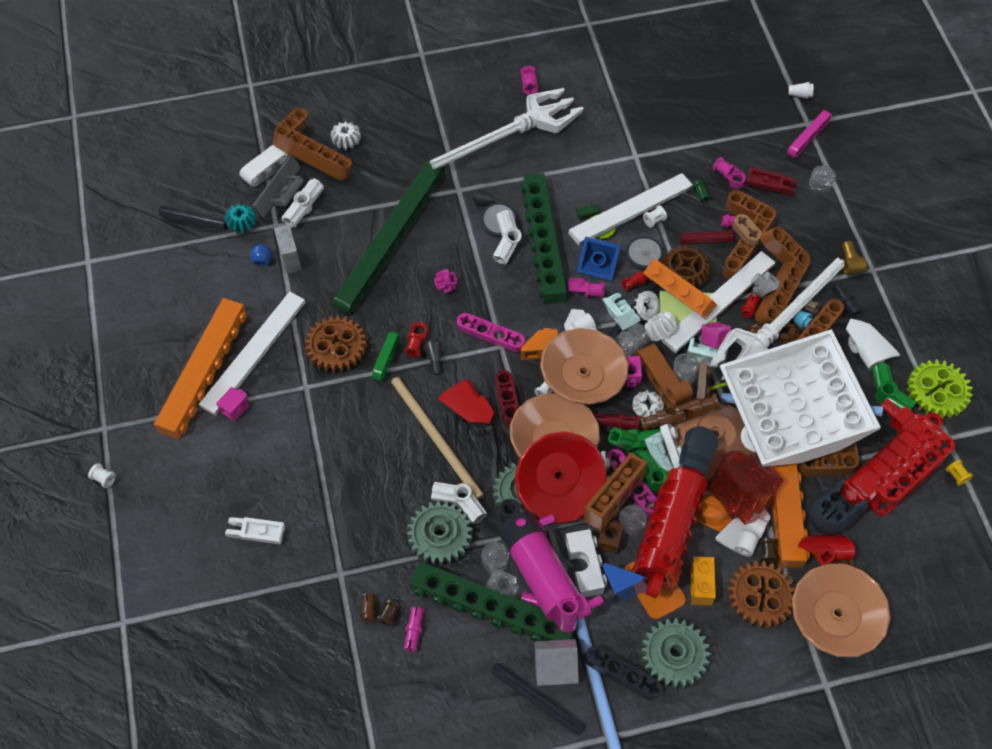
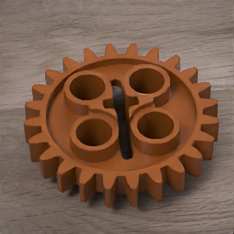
[305,315,367,373]
[727,561,796,629]

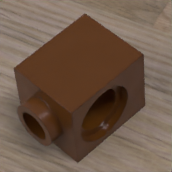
[597,520,624,555]

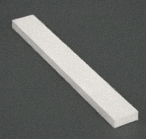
[568,173,693,245]
[662,251,775,353]
[199,292,305,416]

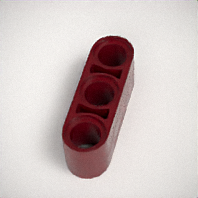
[495,370,519,428]

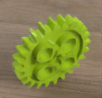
[907,359,973,419]

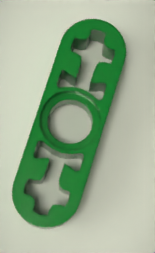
[372,331,400,382]

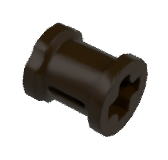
[759,538,779,564]
[376,599,402,627]

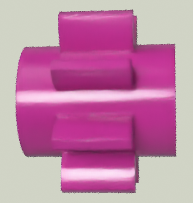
[434,269,457,293]

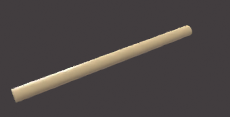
[391,377,484,500]

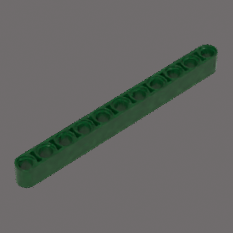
[333,160,446,314]

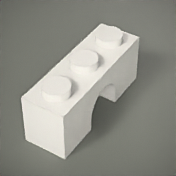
[565,529,607,597]

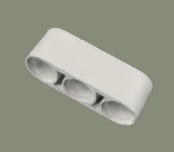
[240,145,289,187]

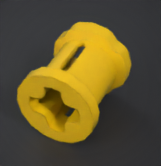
[945,459,973,486]

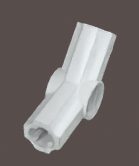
[492,210,521,265]
[431,482,487,524]

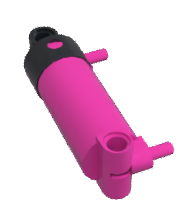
[498,499,604,633]

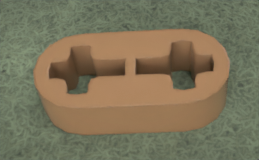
[733,214,762,246]

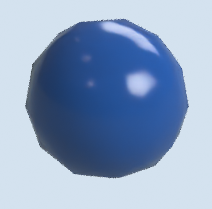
[250,244,273,266]

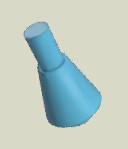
[785,305,813,330]

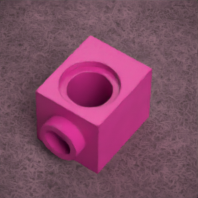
[701,321,731,348]
[623,356,642,387]
[216,386,249,422]

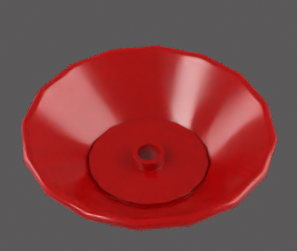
[515,431,607,524]

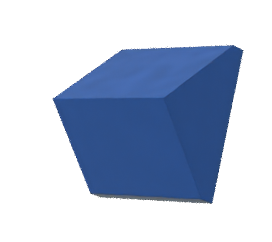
[577,236,621,281]
[603,563,649,601]

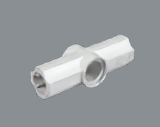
[282,179,324,228]

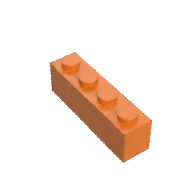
[643,258,717,320]

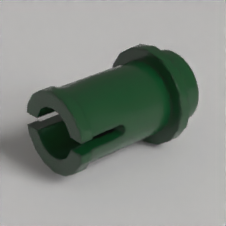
[693,179,711,203]
[576,202,599,219]

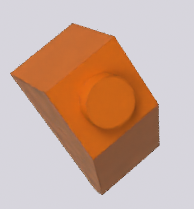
[521,328,558,360]

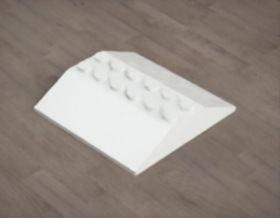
[720,329,880,467]

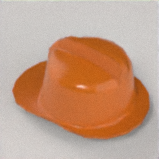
[695,495,739,532]

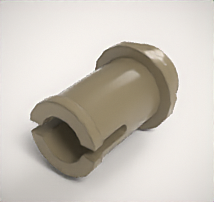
[796,295,820,314]

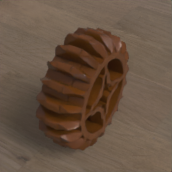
[661,244,711,288]

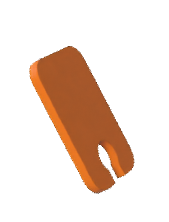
[624,562,686,620]

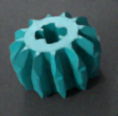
[225,203,256,234]

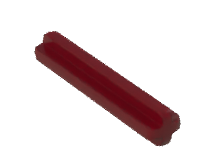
[680,231,734,244]

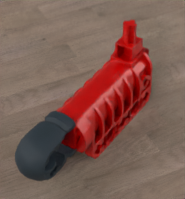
[809,399,955,535]
[631,426,718,599]

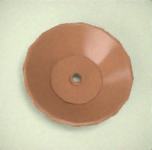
[540,328,629,405]
[510,394,600,473]
[672,402,756,482]
[792,563,891,657]

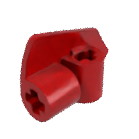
[438,379,494,424]
[798,534,855,565]

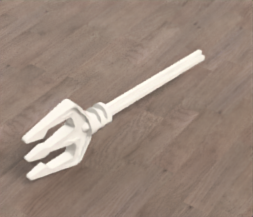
[430,88,583,170]
[710,258,845,380]

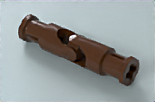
[640,393,721,431]

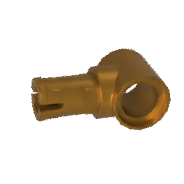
[842,241,867,275]

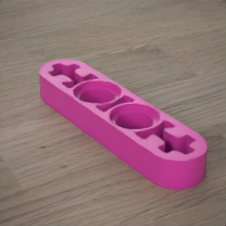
[787,110,832,159]
[457,313,525,352]
[606,449,656,516]

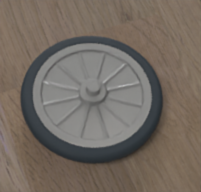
[480,203,518,237]
[625,237,664,270]

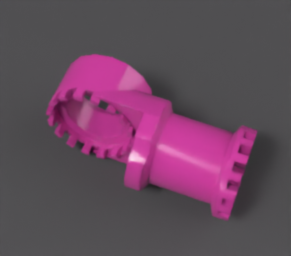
[520,66,538,95]
[712,157,746,189]
[568,278,604,299]

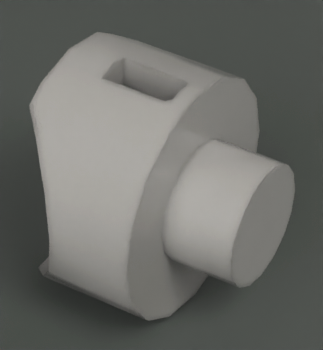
[751,272,780,299]

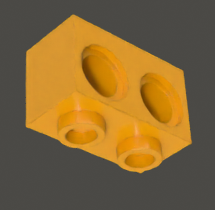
[690,557,716,606]

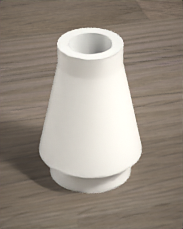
[789,82,813,99]

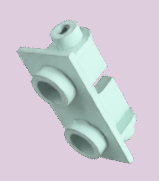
[644,431,674,472]

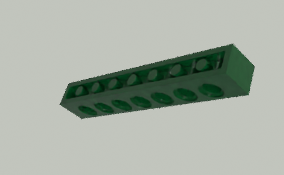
[520,173,566,304]
[410,562,574,642]

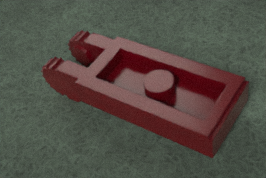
[746,167,797,196]

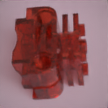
[708,450,784,525]

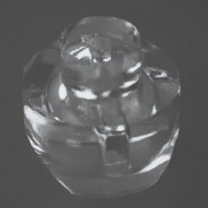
[809,166,836,190]
[618,505,647,535]
[481,542,509,574]

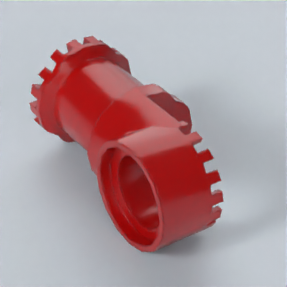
[404,321,428,358]

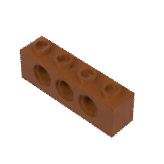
[584,453,647,531]

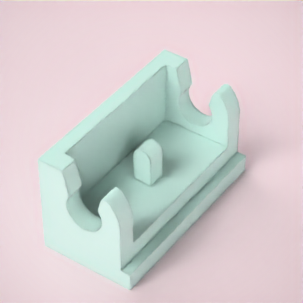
[603,293,641,331]
[685,337,728,369]

